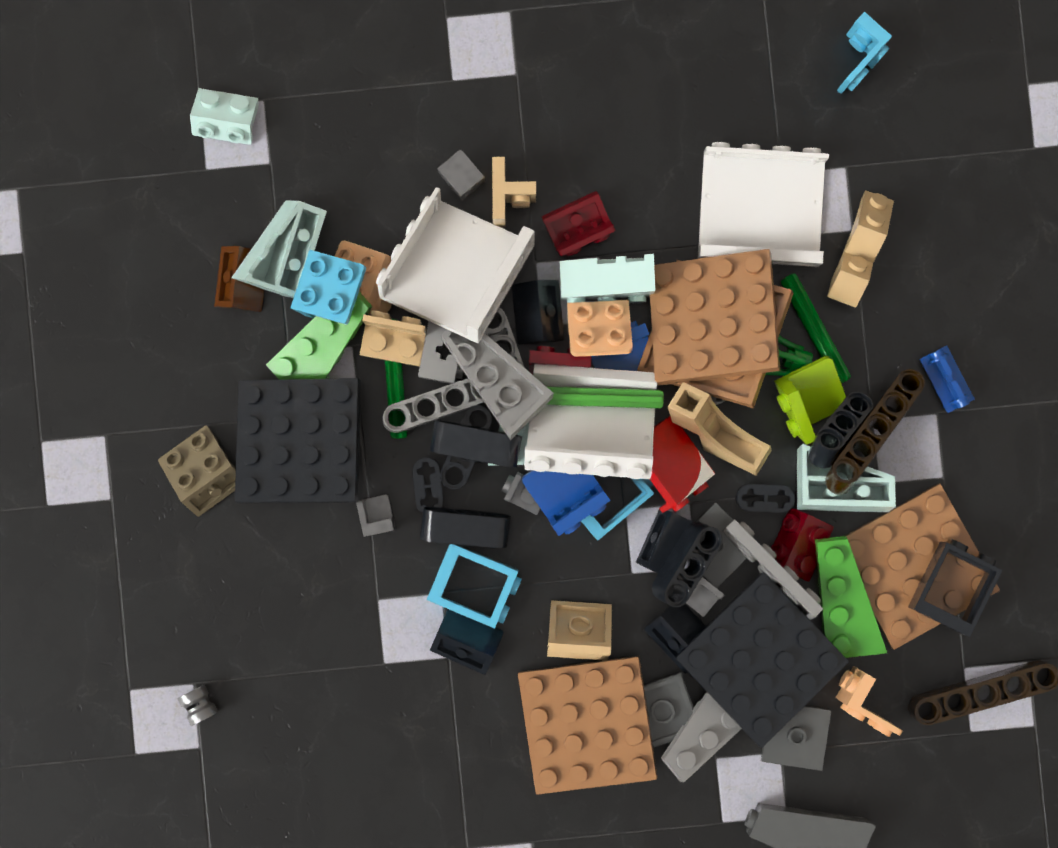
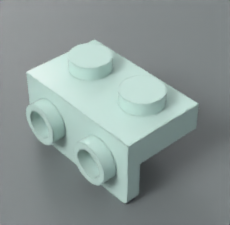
[190,88,259,145]

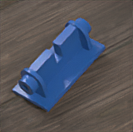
[919,345,975,413]

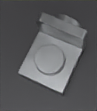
[502,472,540,515]

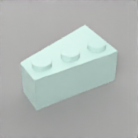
[231,200,327,298]
[559,254,655,303]
[797,444,896,512]

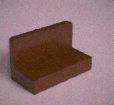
[214,246,264,312]

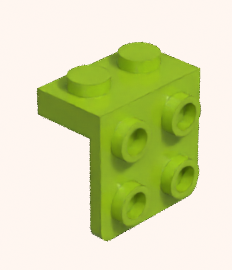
[774,356,846,445]

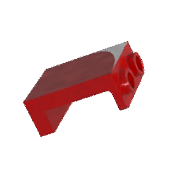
[650,416,715,513]

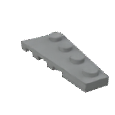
[441,330,553,440]
[723,519,823,620]
[661,692,741,782]

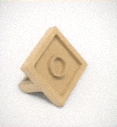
[492,157,536,227]
[547,600,612,660]

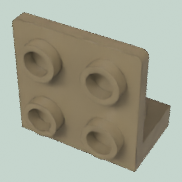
[158,425,236,517]

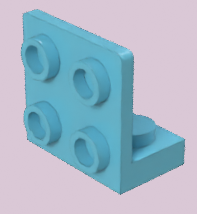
[837,12,892,94]
[291,250,366,325]

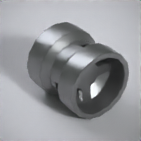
[177,685,218,726]

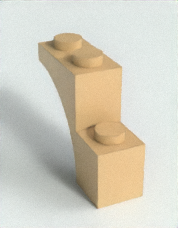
[827,190,894,308]
[668,382,772,476]

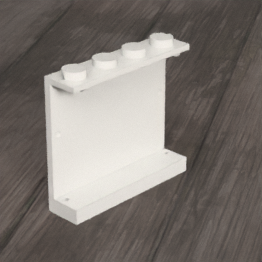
[698,142,829,267]
[376,187,535,343]
[525,364,657,479]

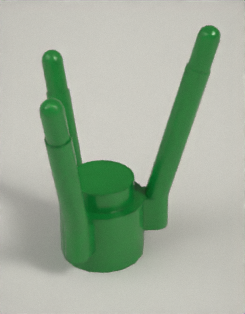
[765,335,813,376]

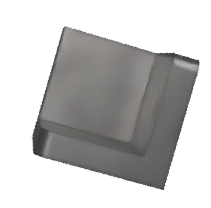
[437,150,485,201]
[356,494,396,537]
[686,577,725,617]

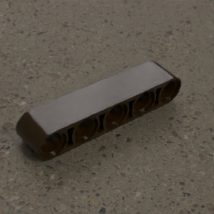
[825,369,925,495]
[908,660,1058,725]

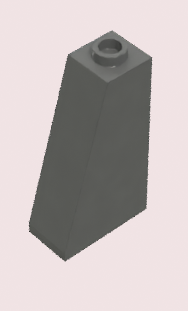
[744,803,876,848]

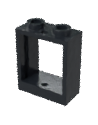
[908,539,1003,637]

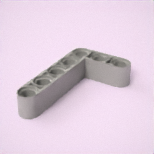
[382,307,525,433]

